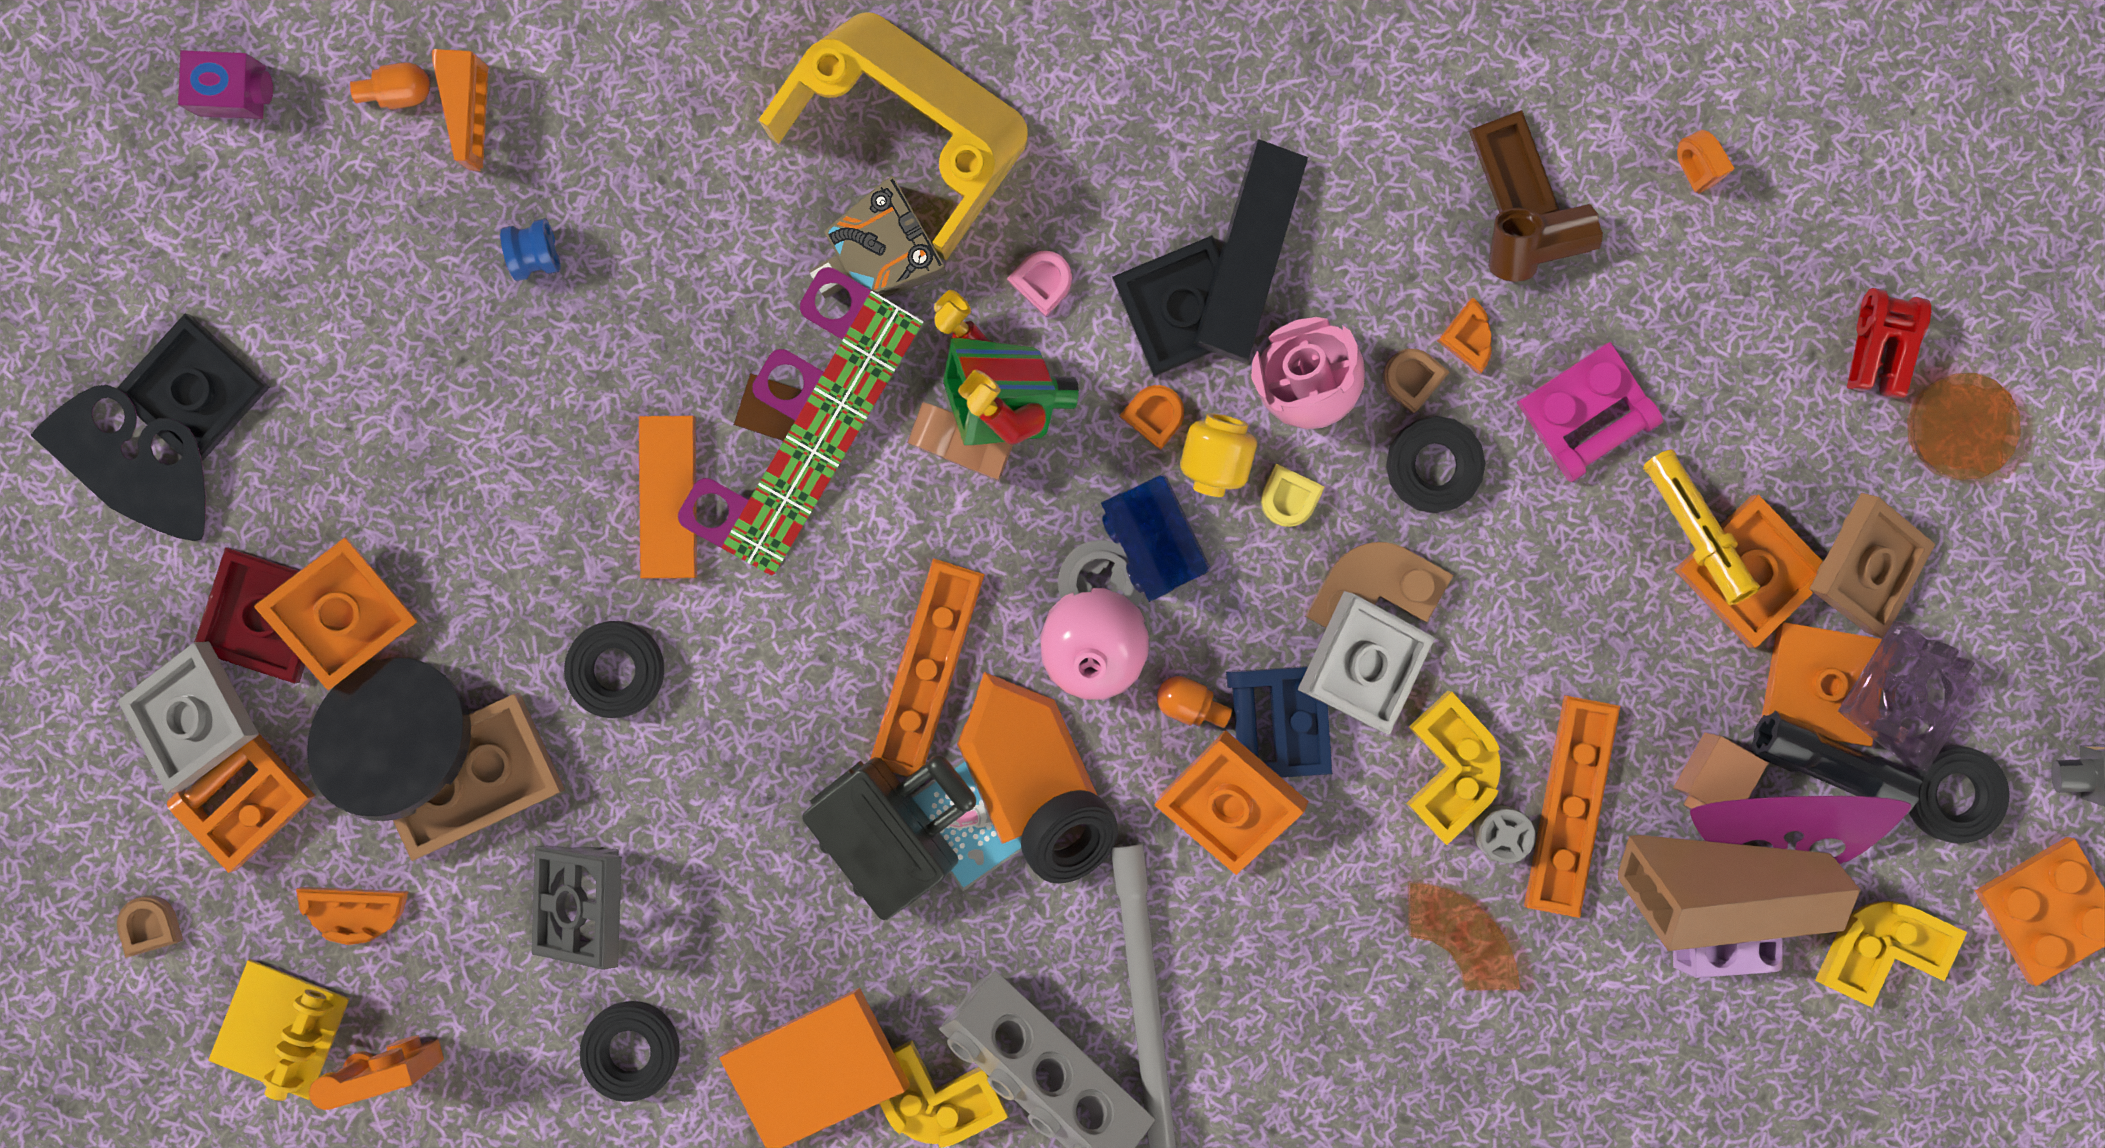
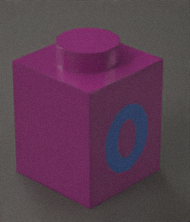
[178,50,273,119]

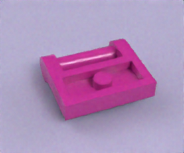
[1516,342,1663,482]

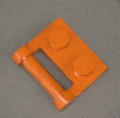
[167,734,315,873]
[309,1035,444,1110]

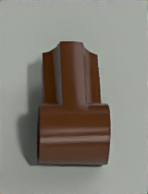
[1488,204,1603,282]

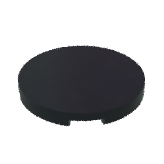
[307,658,471,821]

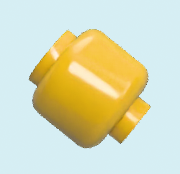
[1180,413,1257,497]

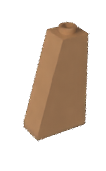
[1618,835,1861,951]

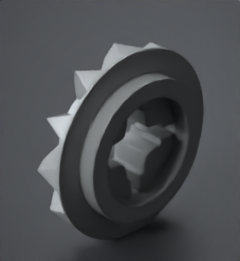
[1058,540,1144,607]

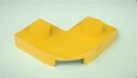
[1406,691,1501,845]
[1815,901,1967,1007]
[879,1040,1008,1148]

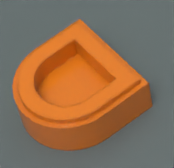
[1677,130,1735,194]
[1119,385,1184,451]

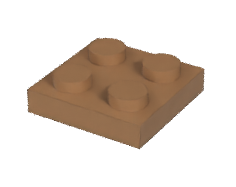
[1809,493,1935,639]

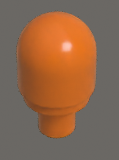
[350,62,430,110]
[1157,676,1232,728]

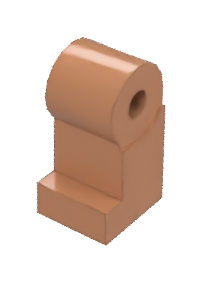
[907,402,1013,482]

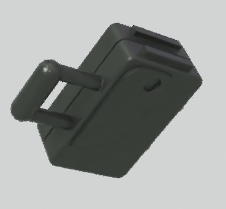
[802,755,976,920]

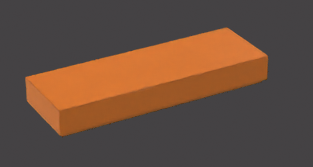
[639,416,697,579]

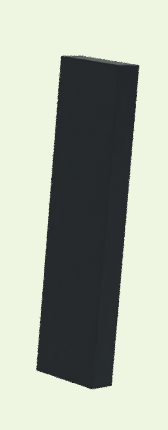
[1193,139,1308,363]

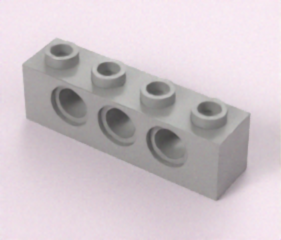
[939,970,1155,1148]

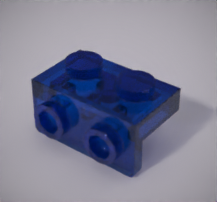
[1101,475,1210,602]

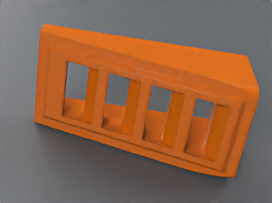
[432,49,489,171]

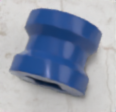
[500,218,561,281]

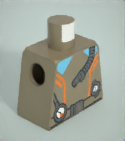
[809,176,947,299]

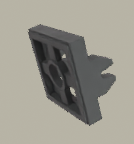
[532,845,622,970]

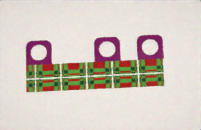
[678,267,924,576]

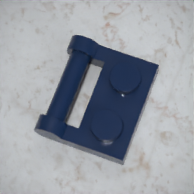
[1226,666,1333,778]

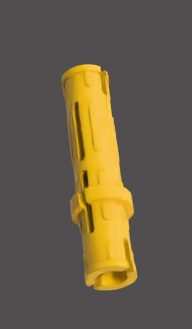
[1643,449,1760,606]

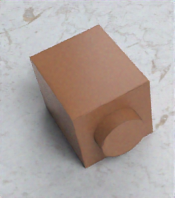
[1673,732,1768,810]

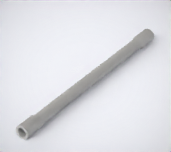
[1111,842,1176,1148]

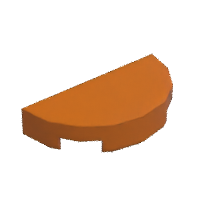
[296,887,409,945]

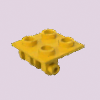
[208,959,350,1101]

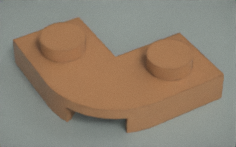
[1304,542,1454,628]

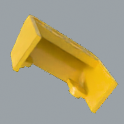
[759,12,1028,261]

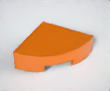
[1437,297,1492,374]

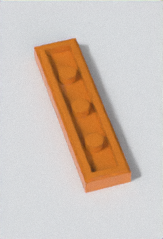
[870,558,985,777]
[1524,695,1620,918]

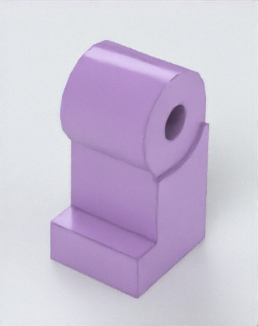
[1673,938,1783,978]

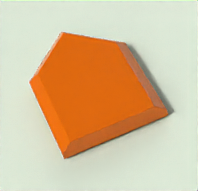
[957,672,1098,844]

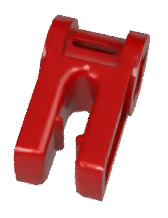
[1847,288,1932,399]

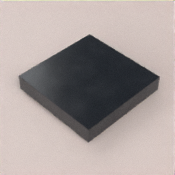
[1112,235,1220,377]
[117,313,270,461]

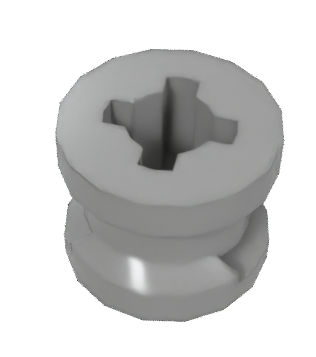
[1473,805,1535,863]

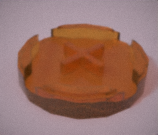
[1907,373,2021,480]

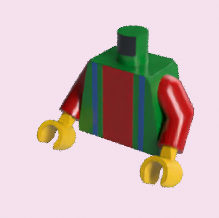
[934,290,1079,445]

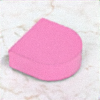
[1007,251,1072,317]

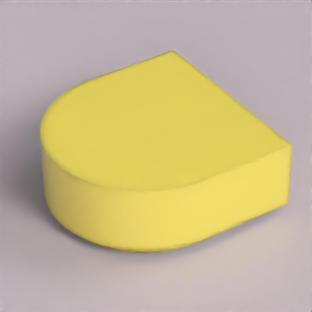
[1261,464,1325,527]

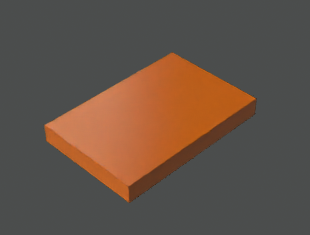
[719,988,910,1148]

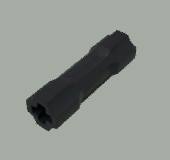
[1750,710,1922,813]

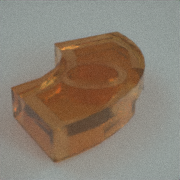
[1408,881,1520,990]

